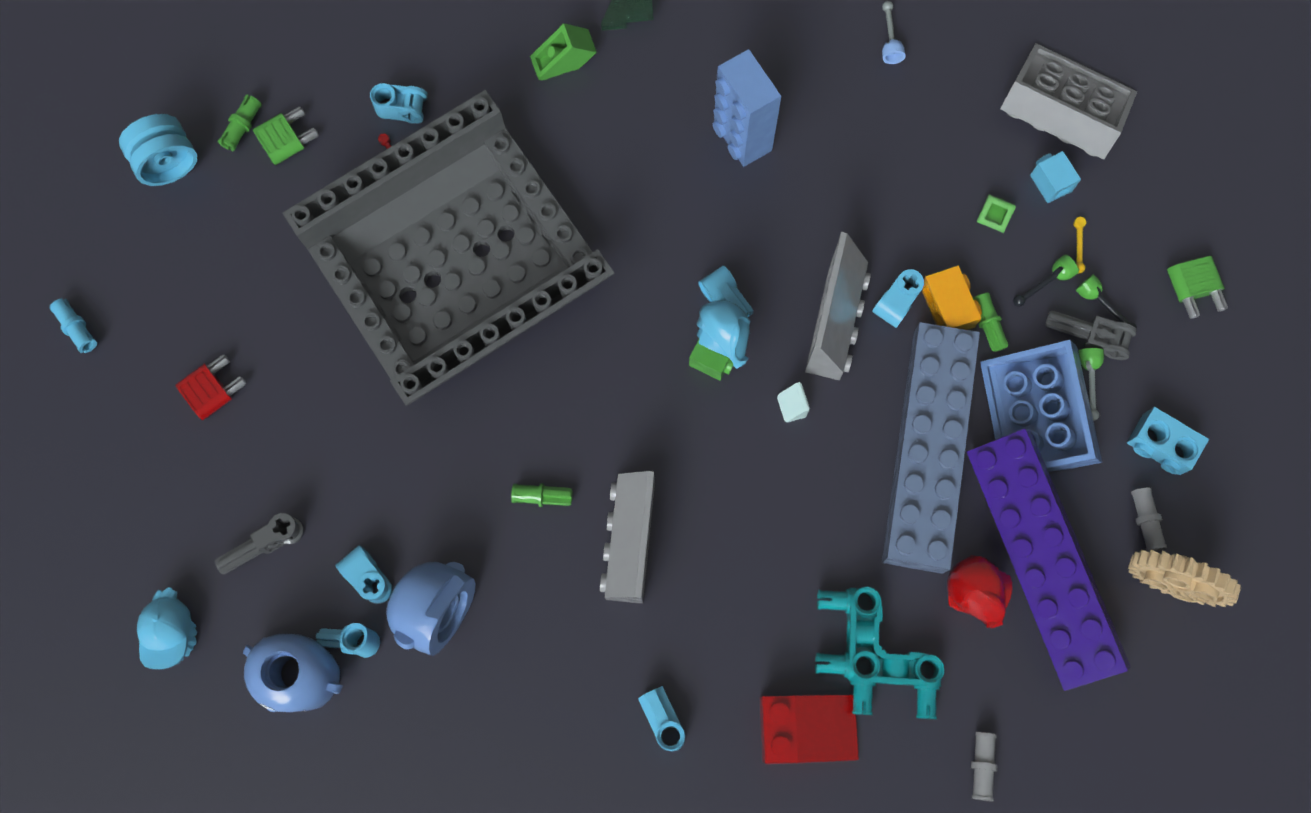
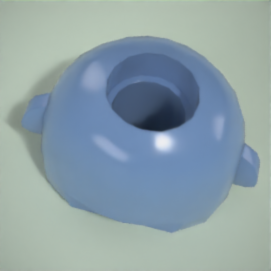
[386,562,476,656]
[243,634,343,712]

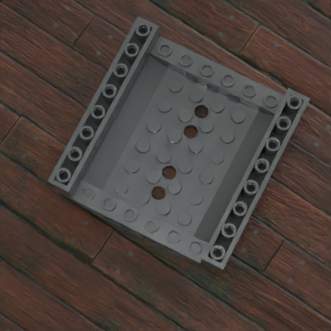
[282,90,615,406]

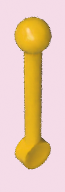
[1073,217,1087,273]

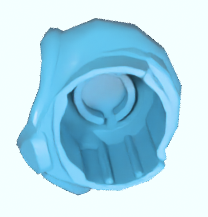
[696,300,751,369]

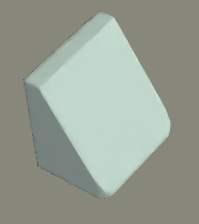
[777,382,810,422]

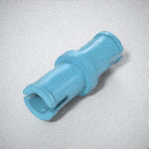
[50,298,97,353]

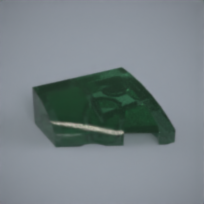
[601,0,654,31]

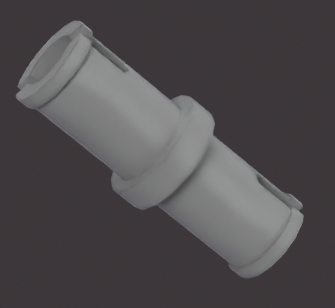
[1131,487,1167,552]
[971,732,998,801]

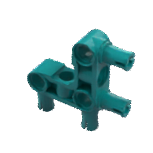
[815,587,945,719]

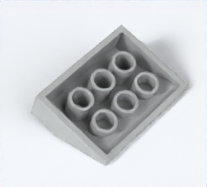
[1000,43,1137,159]
[805,232,871,380]

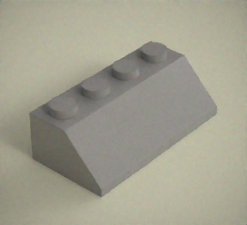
[600,471,655,604]

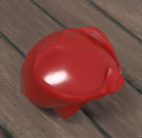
[947,555,1012,628]

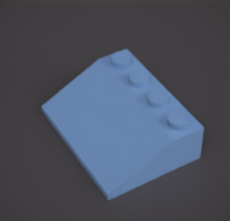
[980,340,1102,472]

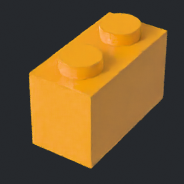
[922,265,982,330]

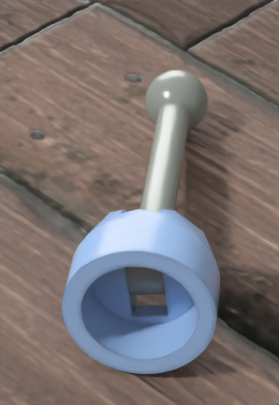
[882,1,905,64]

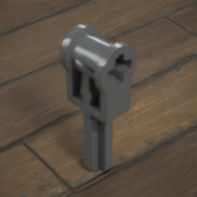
[1045,310,1137,360]
[215,513,304,574]

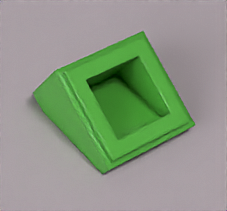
[977,194,1016,233]

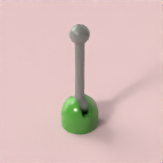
[1079,348,1104,421]

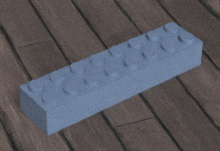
[882,322,980,574]

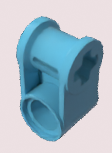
[370,83,427,123]
[872,269,924,328]
[335,545,392,604]

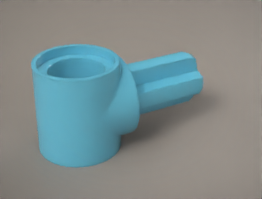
[316,623,380,658]

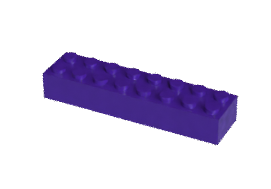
[967,428,1131,691]

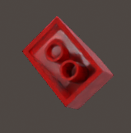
[760,695,859,764]

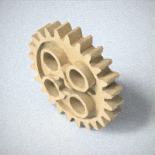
[1128,550,1241,607]

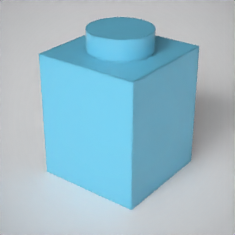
[1030,151,1081,203]

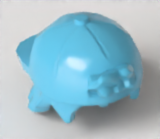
[137,587,197,669]

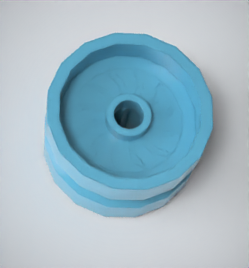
[119,114,197,186]

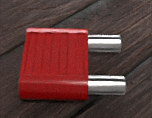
[175,354,246,421]

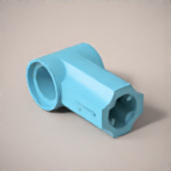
[698,266,754,317]
[638,686,686,752]

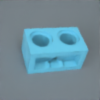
[1127,407,1209,475]

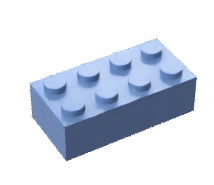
[713,49,781,167]

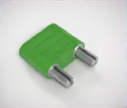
[252,106,319,166]
[1167,256,1228,319]

